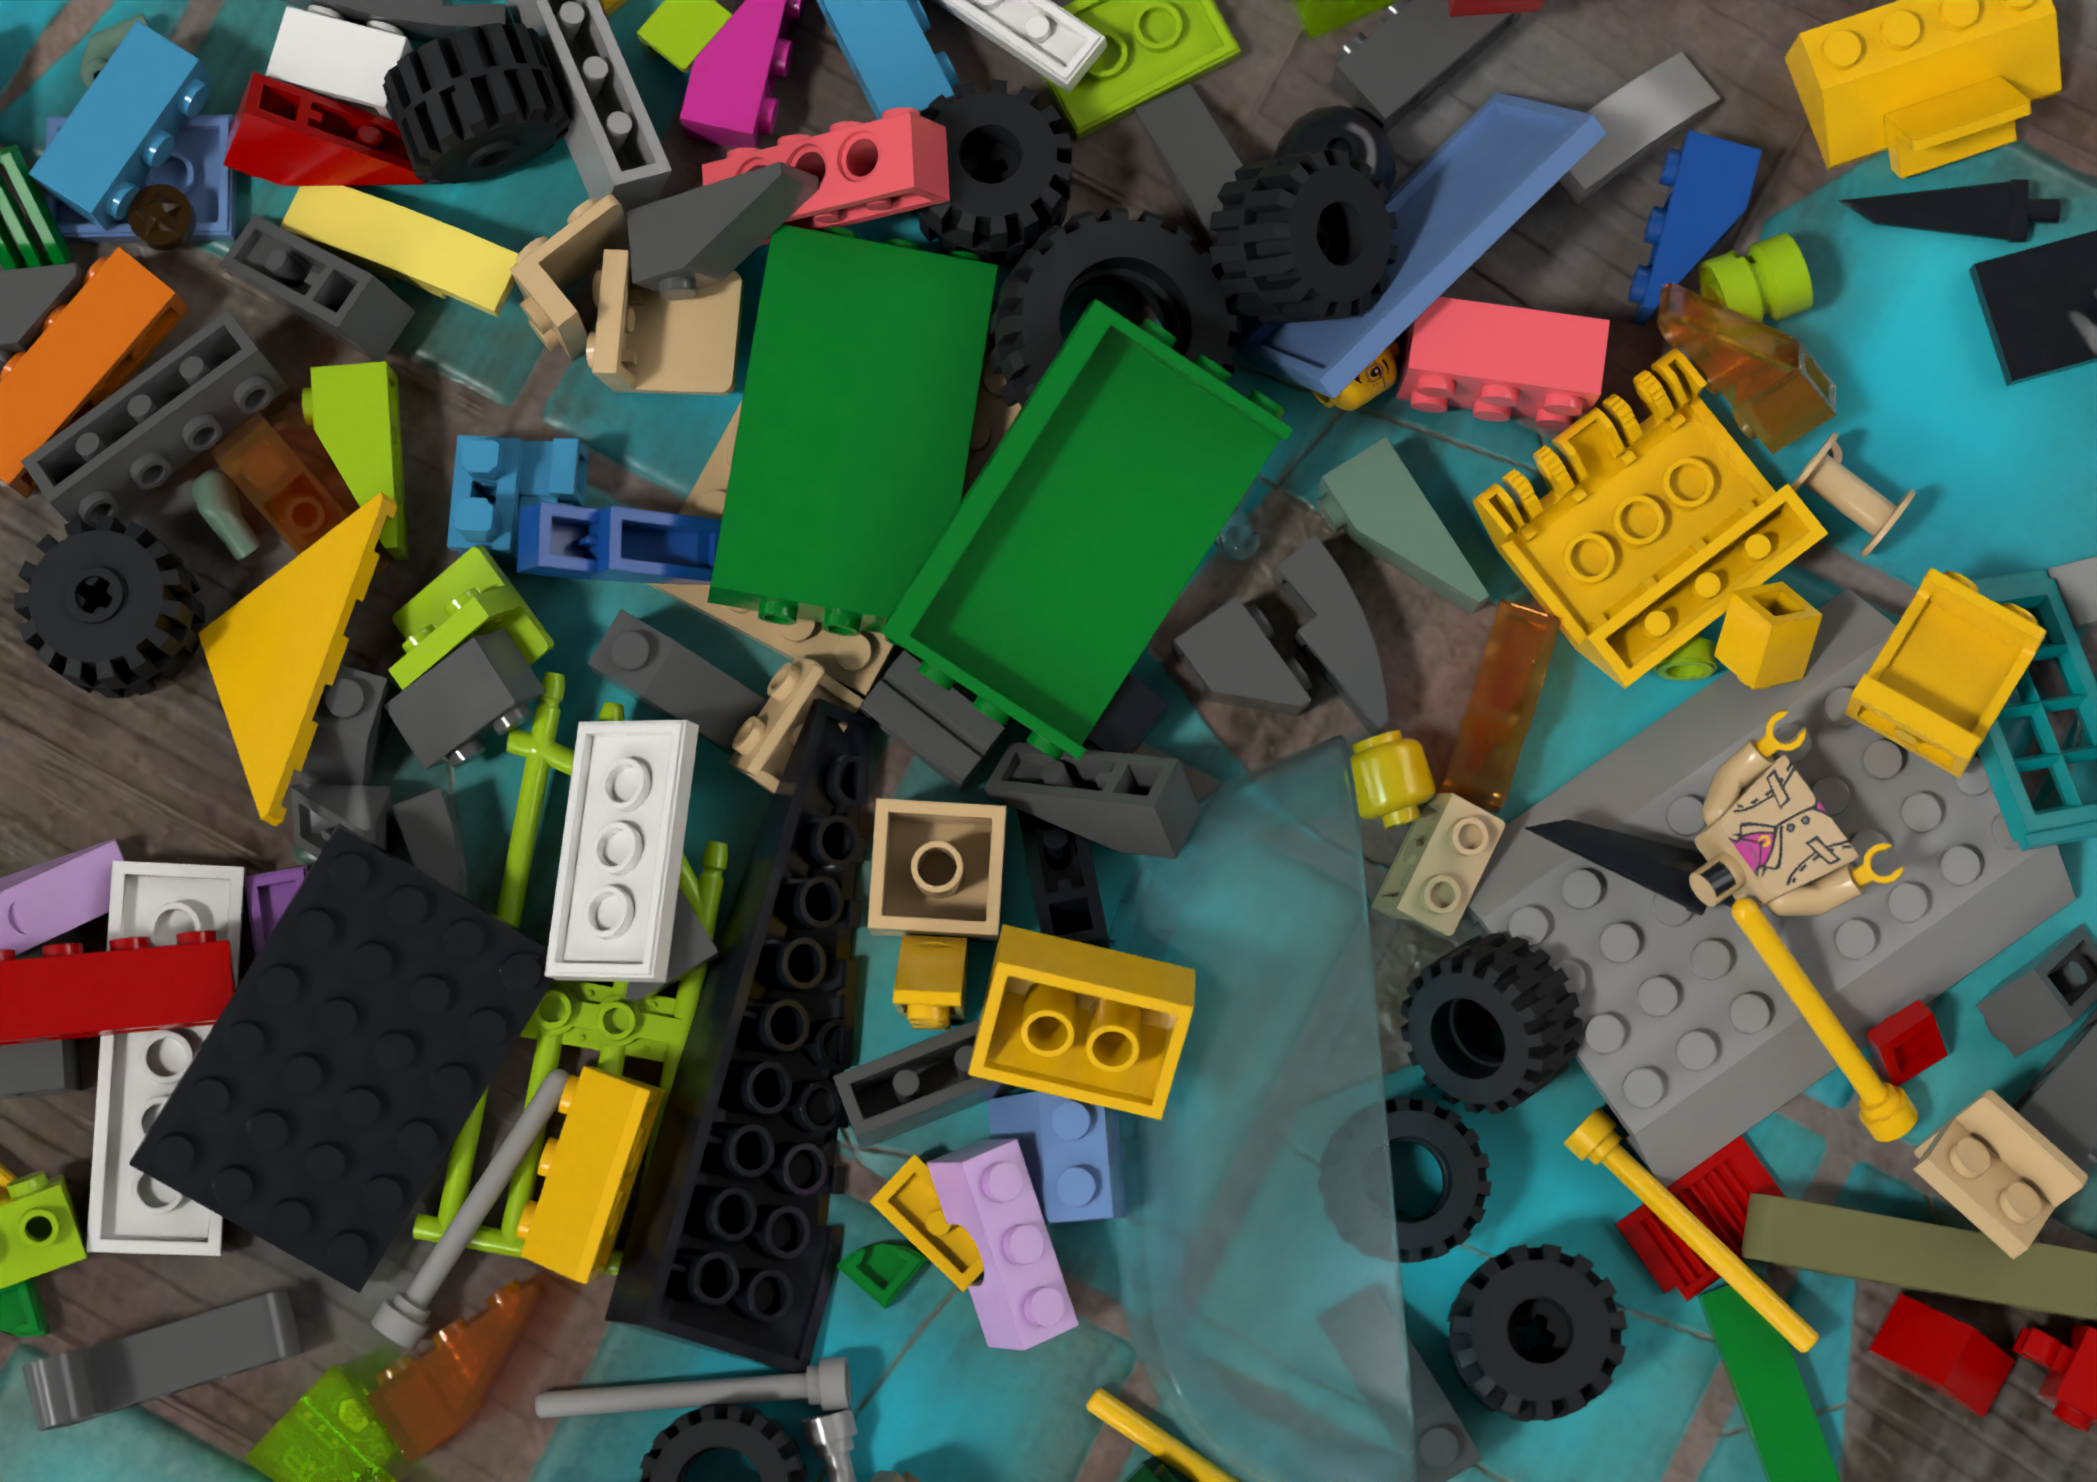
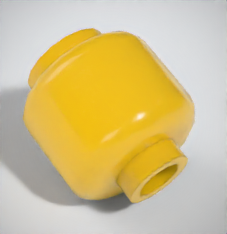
[1343,730,1436,829]

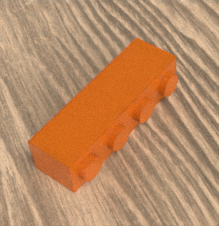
[0,246,190,498]

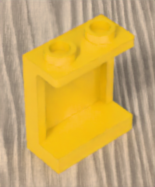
[1844,568,2047,779]

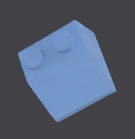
[988,1091,1127,1225]

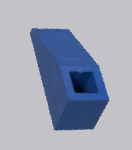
[1627,130,1762,326]

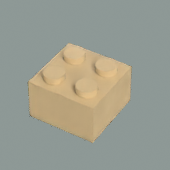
[868,798,1007,942]

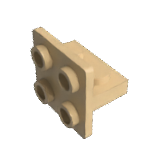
[1913,1090,2088,1259]

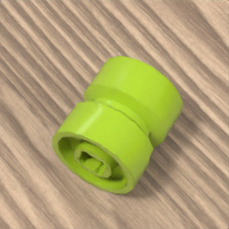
[1698,233,1813,338]

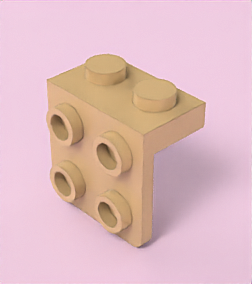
[510,194,629,360]
[586,249,745,396]

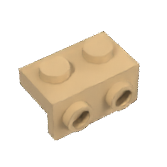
[728,656,863,795]

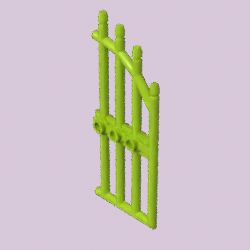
[413,672,728,1276]

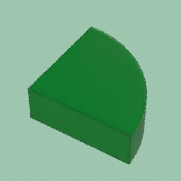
[836,1243,928,1309]
[0,1277,51,1337]

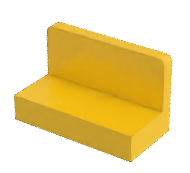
[1883,76,2032,179]

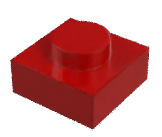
[1865,999,1947,1087]

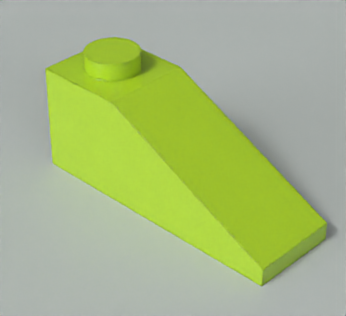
[302,361,408,561]

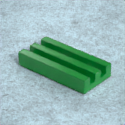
[0,144,73,270]

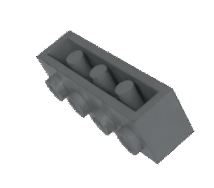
[21,309,289,529]

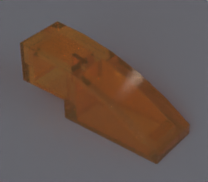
[1438,599,1562,813]

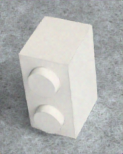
[265,5,414,122]

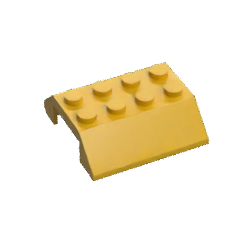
[1473,348,1828,689]

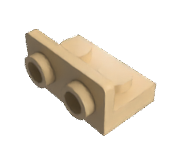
[1371,793,1505,936]

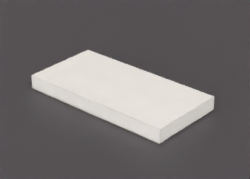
[544,720,699,983]

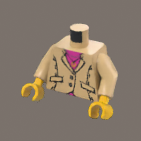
[1689,709,1905,916]

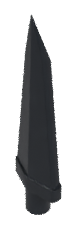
[1838,179,2060,242]
[1524,819,1736,916]

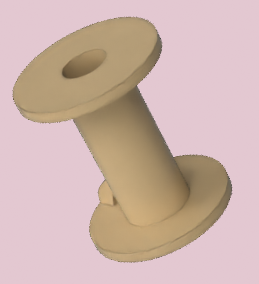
[1791,431,1916,558]

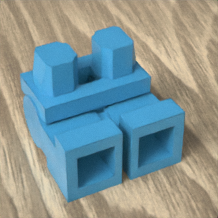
[447,435,590,564]

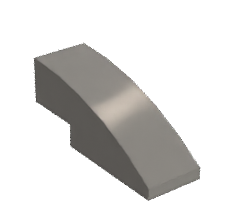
[1559,52,1721,204]

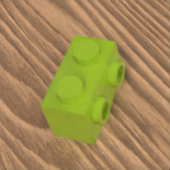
[0,1171,88,1289]

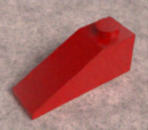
[223,72,425,186]

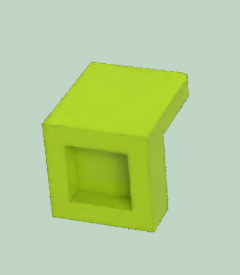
[636,0,733,72]

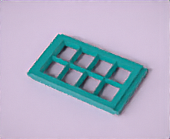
[1971,570,2097,851]

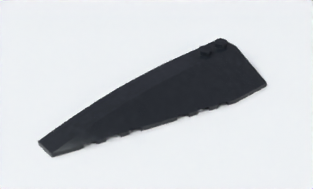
[605,698,872,1373]

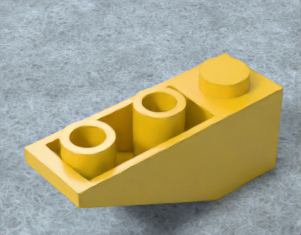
[893,935,968,1031]

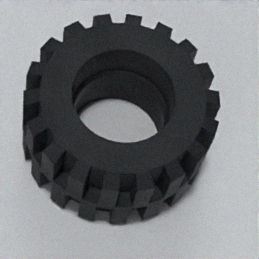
[1400,933,1582,1114]
[1321,1097,1491,1263]
[639,1404,808,1482]

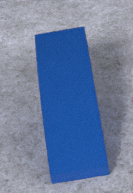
[517,502,721,585]

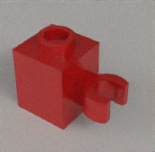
[2011,1325,2097,1433]

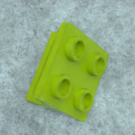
[388,545,554,690]

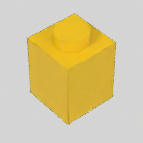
[1714,581,1823,690]

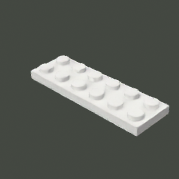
[86,861,246,1256]

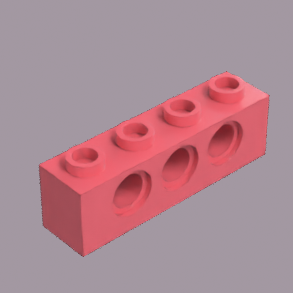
[702,107,950,247]

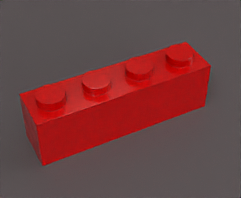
[0,930,236,1046]

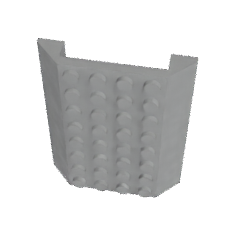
[1463,588,2076,1188]

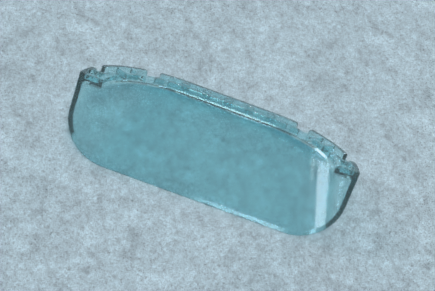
[1109,734,1417,1482]

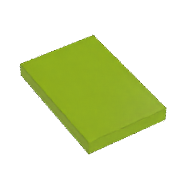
[1040,0,1241,141]

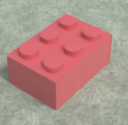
[1396,296,1610,430]

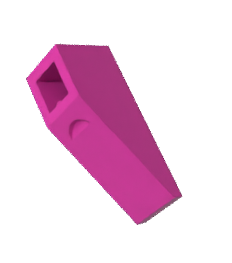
[679,0,806,149]

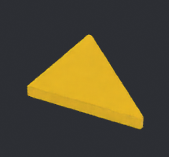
[198,492,397,827]

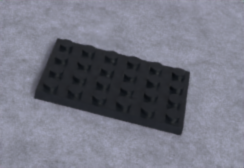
[129,823,554,1293]

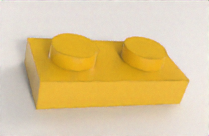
[869,1154,984,1292]

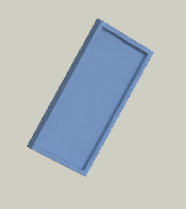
[1234,92,1607,399]

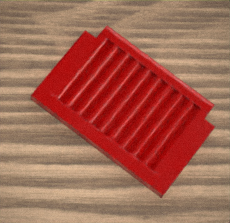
[1614,1135,1786,1302]

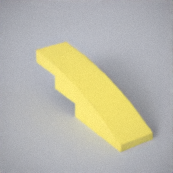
[280,186,518,318]

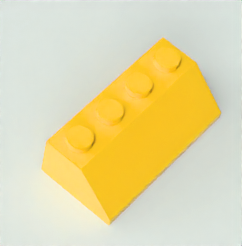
[1784,0,2062,170]

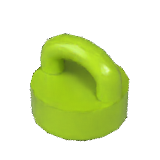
[1653,632,1717,681]

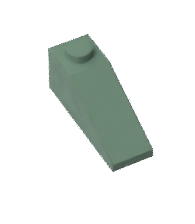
[1316,437,1490,614]

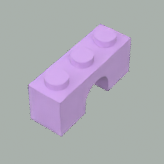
[927,1139,1079,1350]

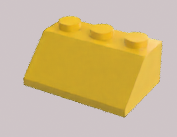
[968,924,1196,1120]
[516,1066,666,1284]

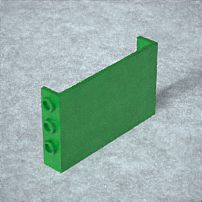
[707,224,998,646]
[879,299,1294,761]

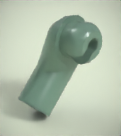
[79,13,151,89]
[192,469,261,560]

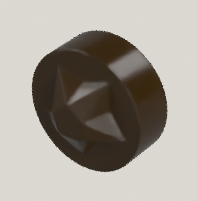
[128,184,196,251]

